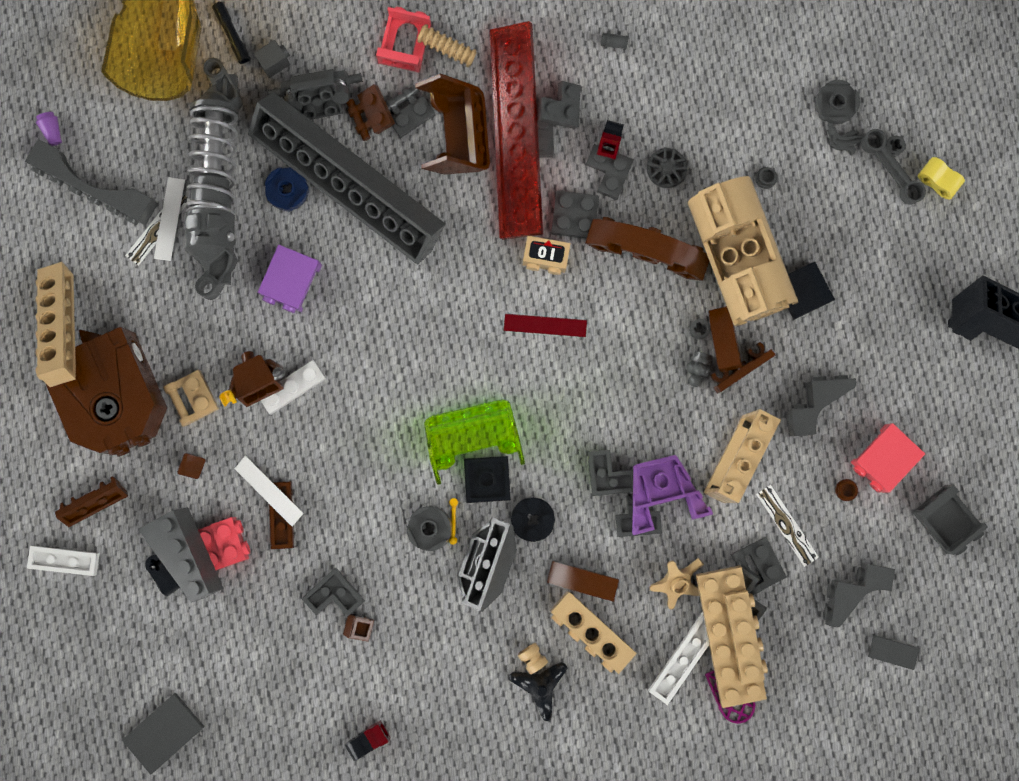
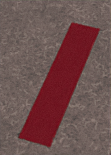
[504,314,587,337]

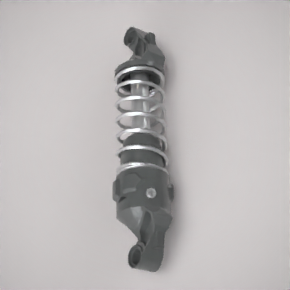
[184,57,243,300]

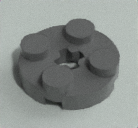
[815,80,860,124]
[407,506,452,551]

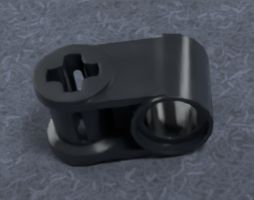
[145,554,180,596]

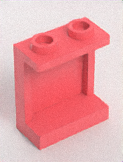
[850,423,925,493]

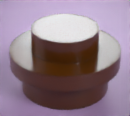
[835,479,858,501]

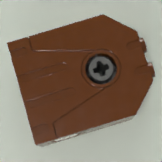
[45,327,168,457]

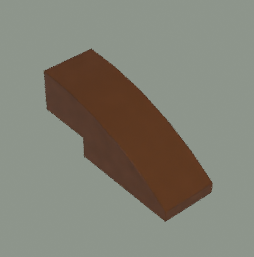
[708,306,743,372]
[547,561,619,602]

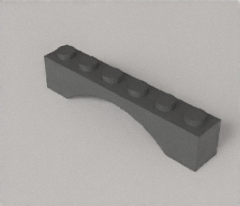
[25,139,158,226]

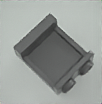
[912,485,988,555]

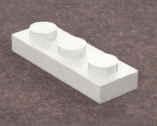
[261,360,326,415]
[27,546,100,576]

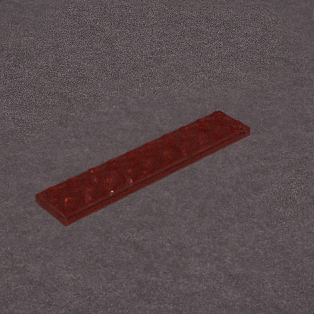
[490,21,543,240]

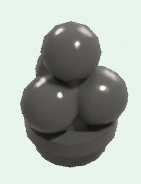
[687,351,713,387]

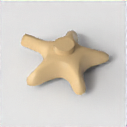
[650,558,704,610]

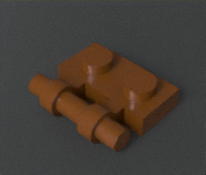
[346,84,395,141]

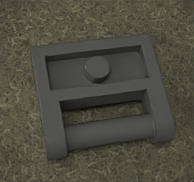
[731,537,787,595]

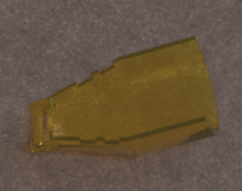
[101,0,202,101]

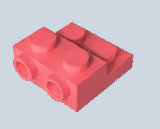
[198,517,250,570]

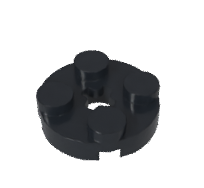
[511,497,555,542]

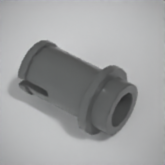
[601,31,628,50]

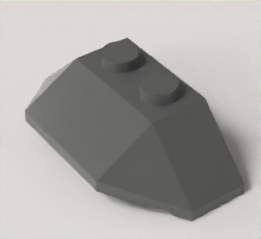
[458,518,517,612]

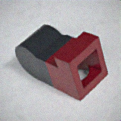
[597,120,624,159]
[344,720,391,761]

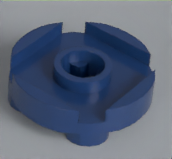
[265,167,309,212]

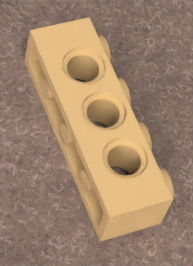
[550,591,637,674]

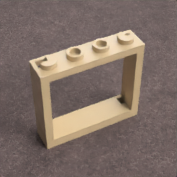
[703,409,781,503]

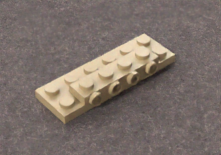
[696,566,768,708]

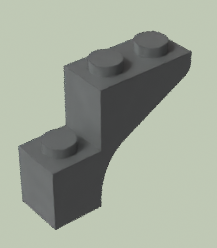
[787,375,856,437]
[823,563,895,627]

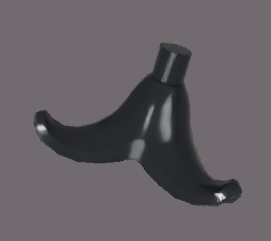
[509,662,568,721]

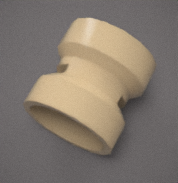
[518,643,548,675]

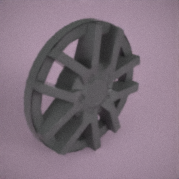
[647,147,687,188]

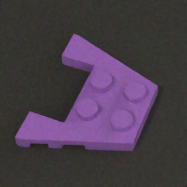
[632,455,713,536]

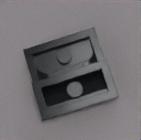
[788,262,835,320]

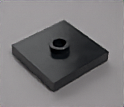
[464,456,511,503]

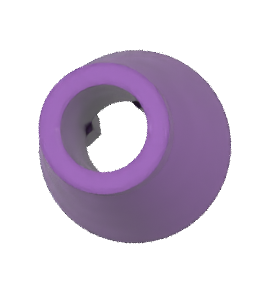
[36,112,62,146]

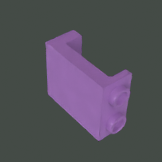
[257,244,322,313]

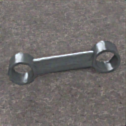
[861,129,926,205]

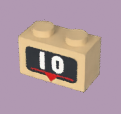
[523,236,571,275]

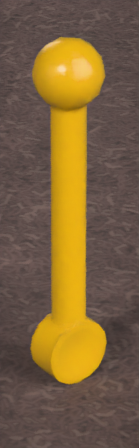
[449,498,458,545]

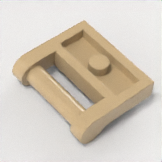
[163,370,219,427]

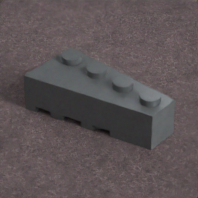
[138,507,224,603]

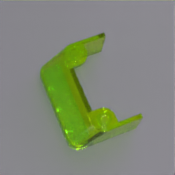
[424,400,525,485]

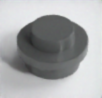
[755,167,777,189]

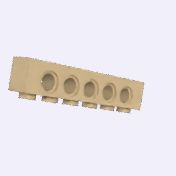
[36,262,76,387]

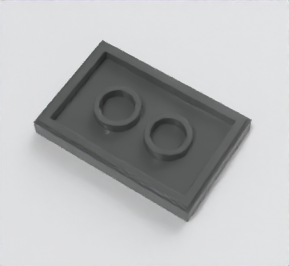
[122,693,205,775]

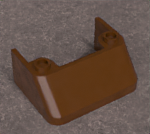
[415,73,490,175]

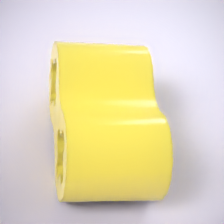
[918,157,965,200]

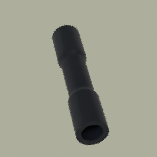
[212,2,251,64]

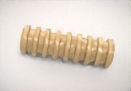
[417,24,477,67]

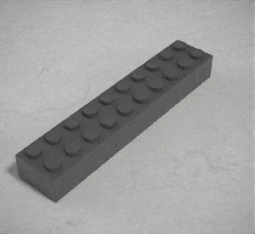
[248,92,446,265]

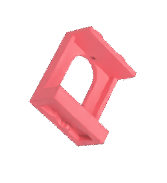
[376,7,431,73]

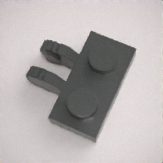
[615,496,662,537]

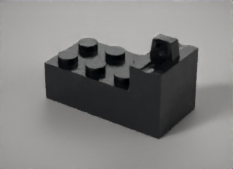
[948,275,1019,349]

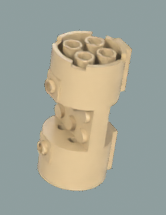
[688,176,798,326]

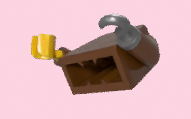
[219,351,285,407]

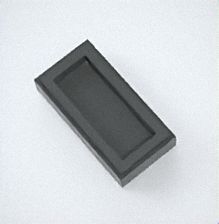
[868,635,919,670]

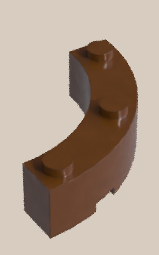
[585,217,709,281]

